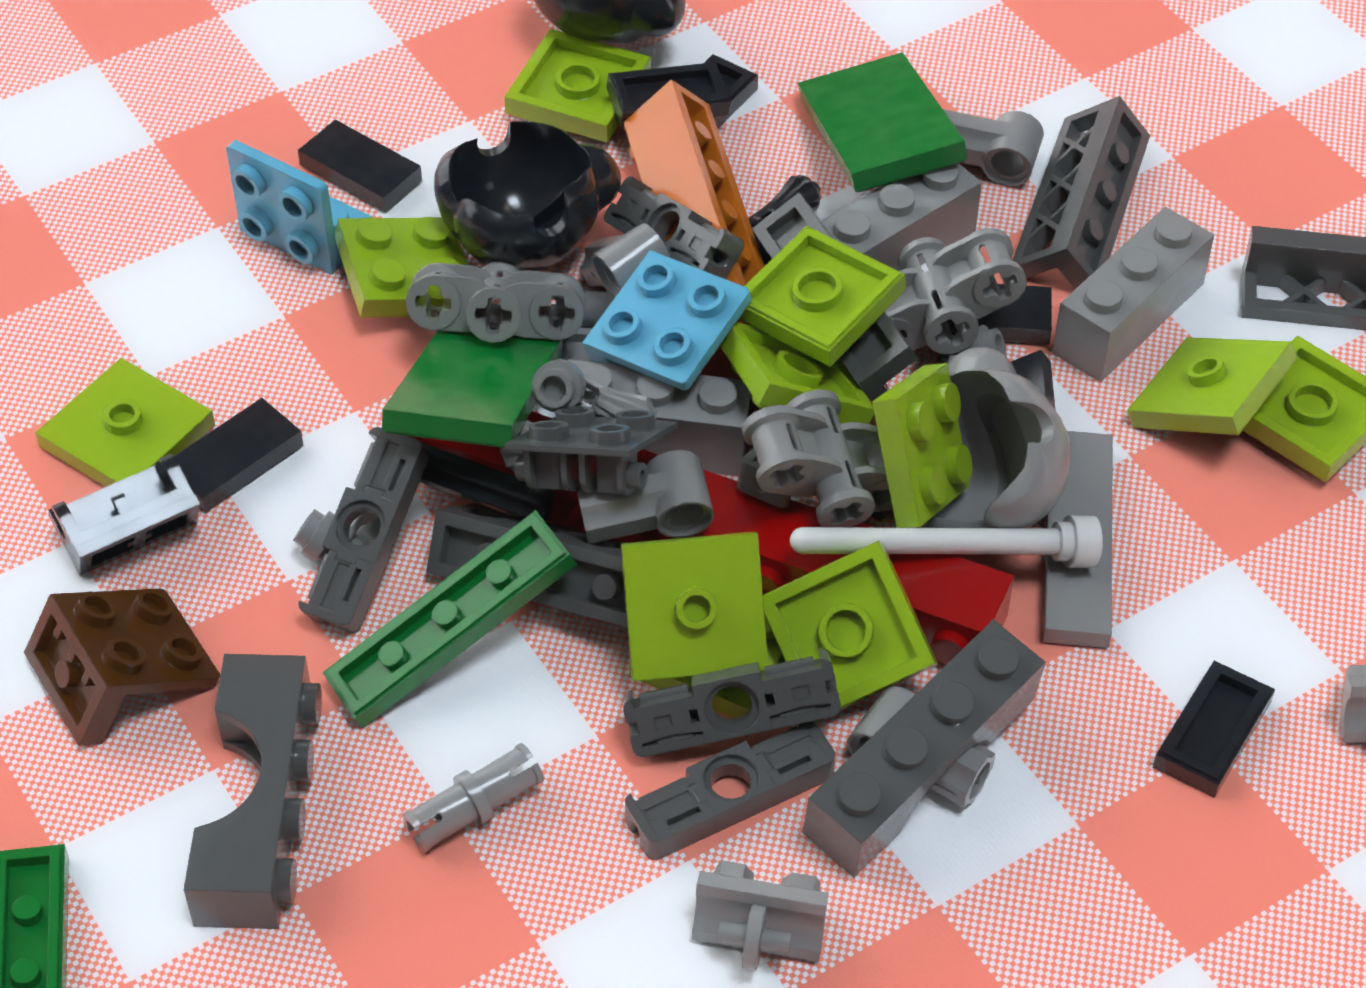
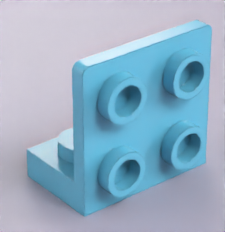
[226,140,372,275]
[582,250,752,390]

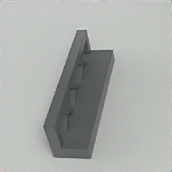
[1013,96,1150,289]
[752,193,919,401]
[1242,226,1366,330]
[426,503,628,627]

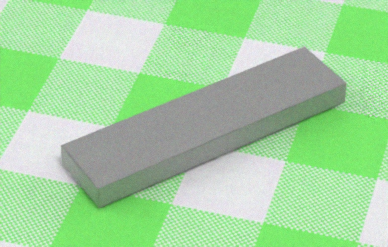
[1043,431,1113,648]

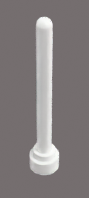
[790,515,1103,568]

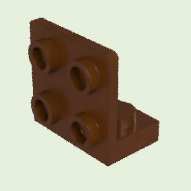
[23,588,220,746]

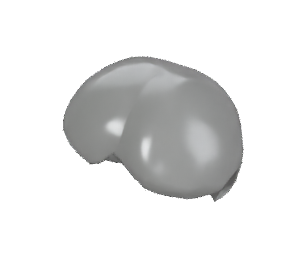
[921,346,1071,528]

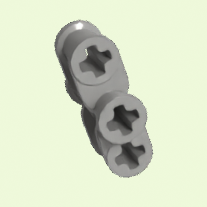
[885,228,1027,354]
[406,262,586,343]
[742,389,893,527]

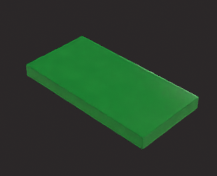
[797,52,968,192]
[382,328,563,448]

